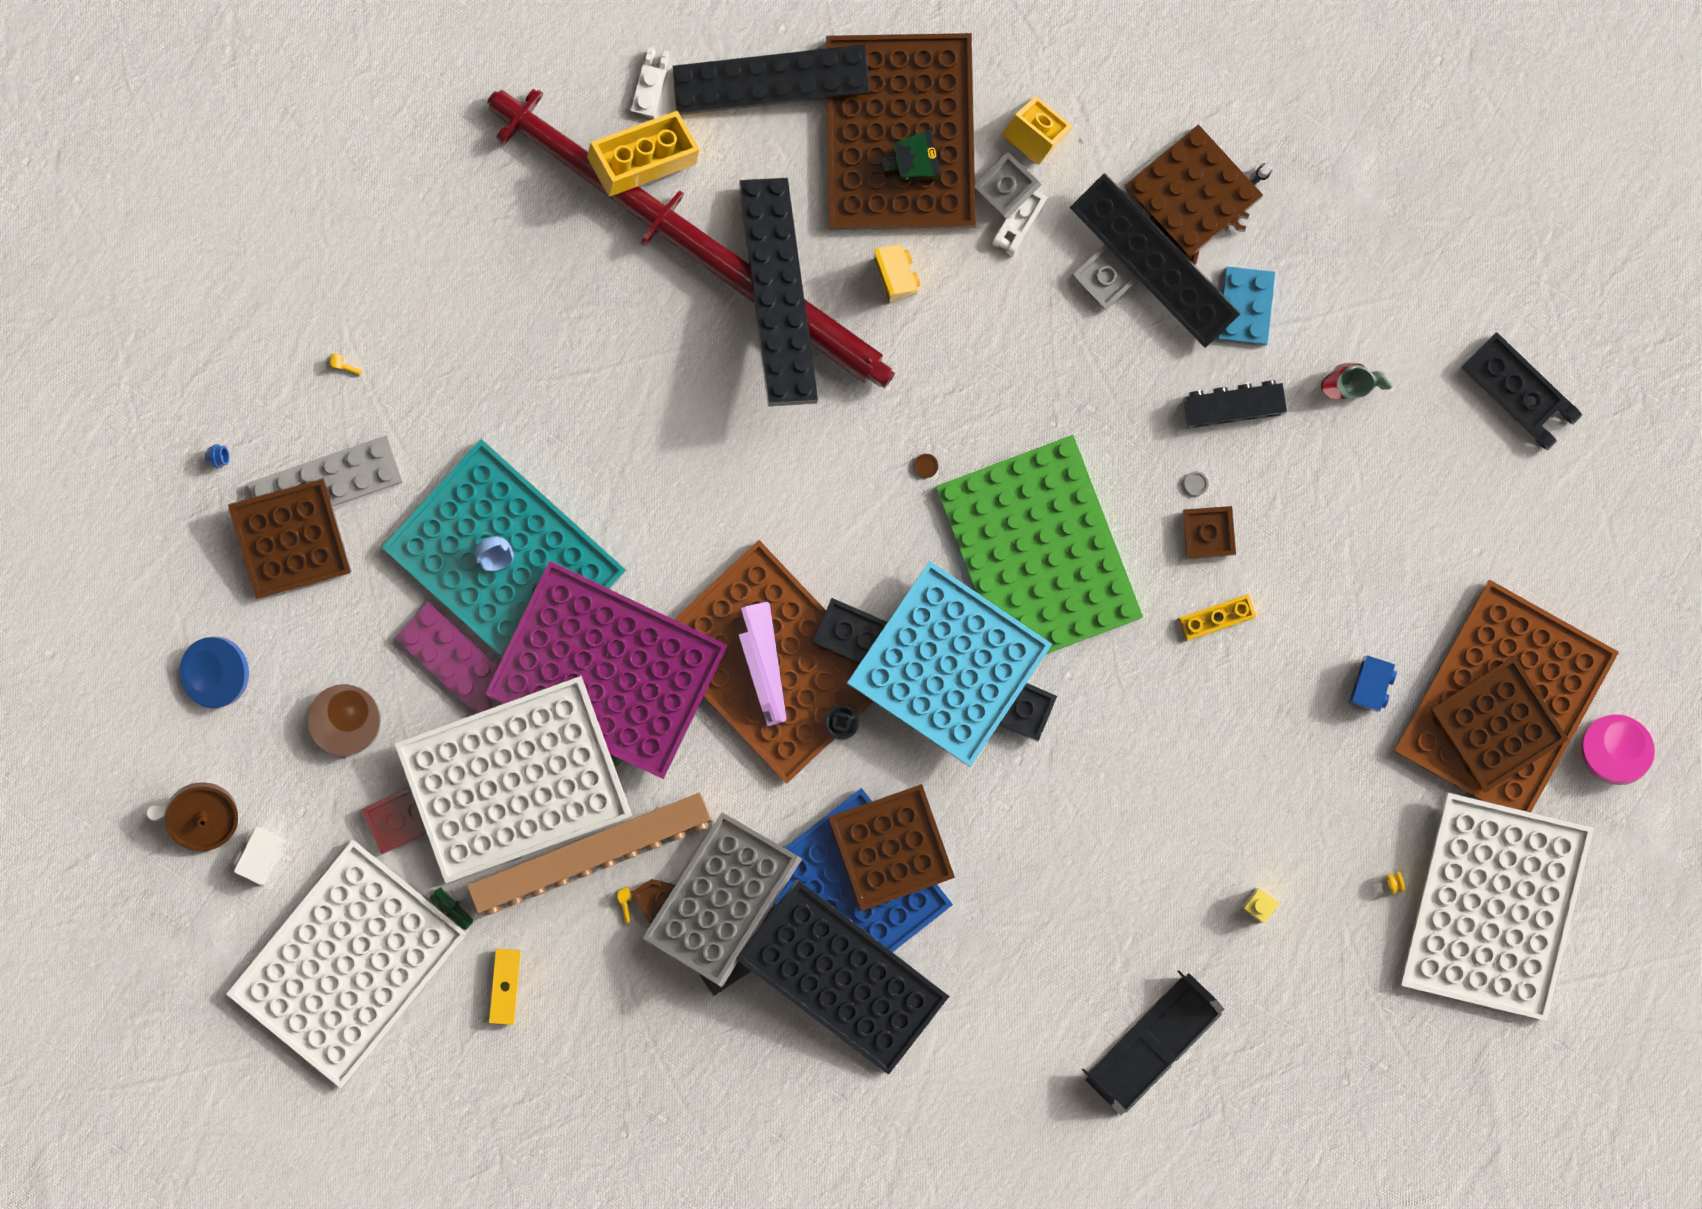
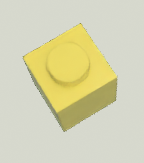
[1242,888,1280,923]

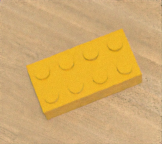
[587,111,700,197]

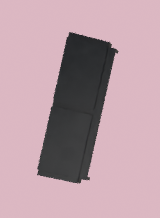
[1082,970,1225,1116]

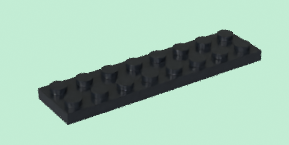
[672,44,870,115]
[1069,173,1242,348]

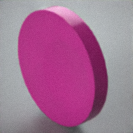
[1581,714,1655,785]

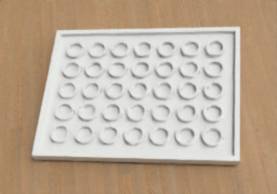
[395,676,632,884]
[1400,792,1594,1021]
[226,840,468,1088]

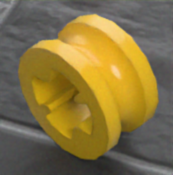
[1386,871,1405,895]

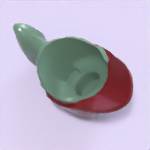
[1321,363,1393,399]

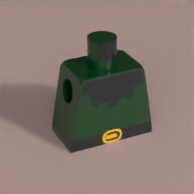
[881,130,940,181]

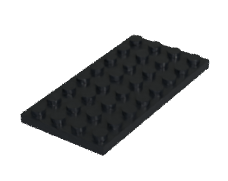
[737,879,950,1075]

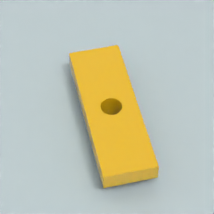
[1178,594,1257,641]
[489,948,522,1025]

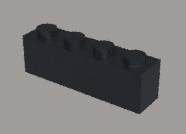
[1183,380,1287,429]

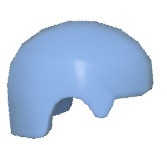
[474,536,514,571]

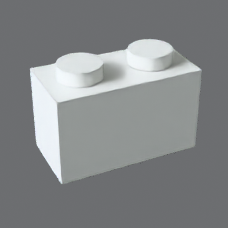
[234,827,286,885]

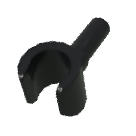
[1251,163,1272,185]

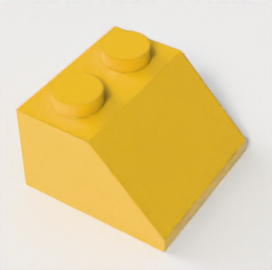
[1001,96,1073,165]
[874,244,921,303]

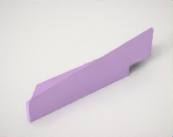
[739,602,786,726]

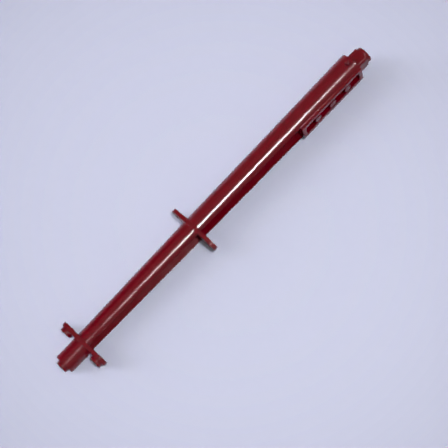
[487,89,896,389]

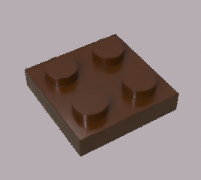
[1182,506,1236,559]

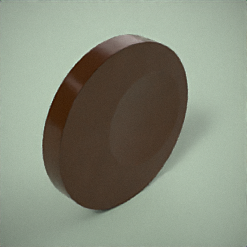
[308,684,381,756]
[165,782,238,851]

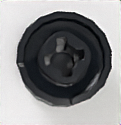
[825,705,859,740]

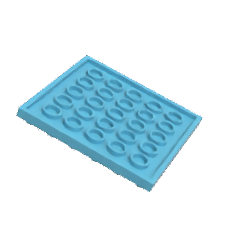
[846,561,1052,767]

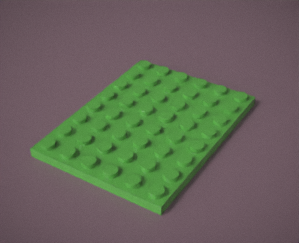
[936,435,1143,655]

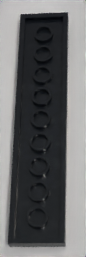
[739,178,818,407]
[812,598,1057,742]

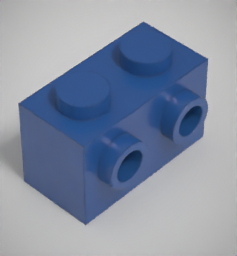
[1349,655,1397,712]

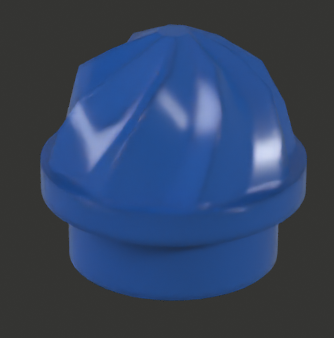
[204,444,230,469]

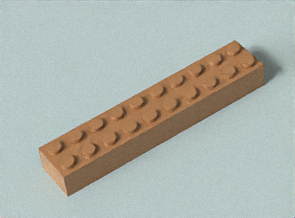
[467,792,713,916]

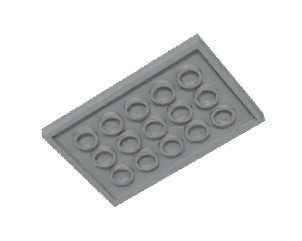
[643,812,802,987]

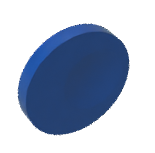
[180,636,249,708]

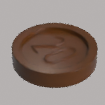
[914,454,938,478]

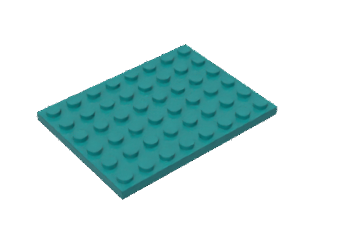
[382,439,627,657]

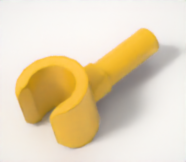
[329,354,362,376]
[617,886,633,923]

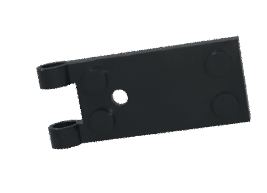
[1461,332,1582,451]

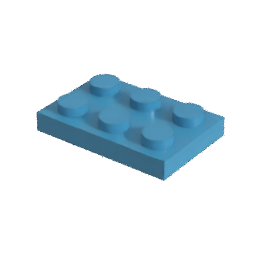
[1218,266,1275,345]

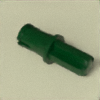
[430,887,474,930]

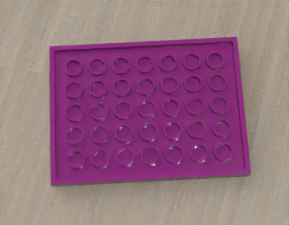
[485,560,728,779]

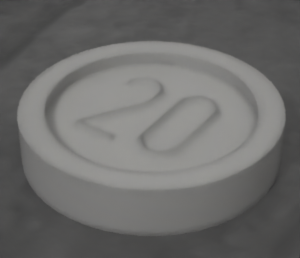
[1184,471,1209,496]

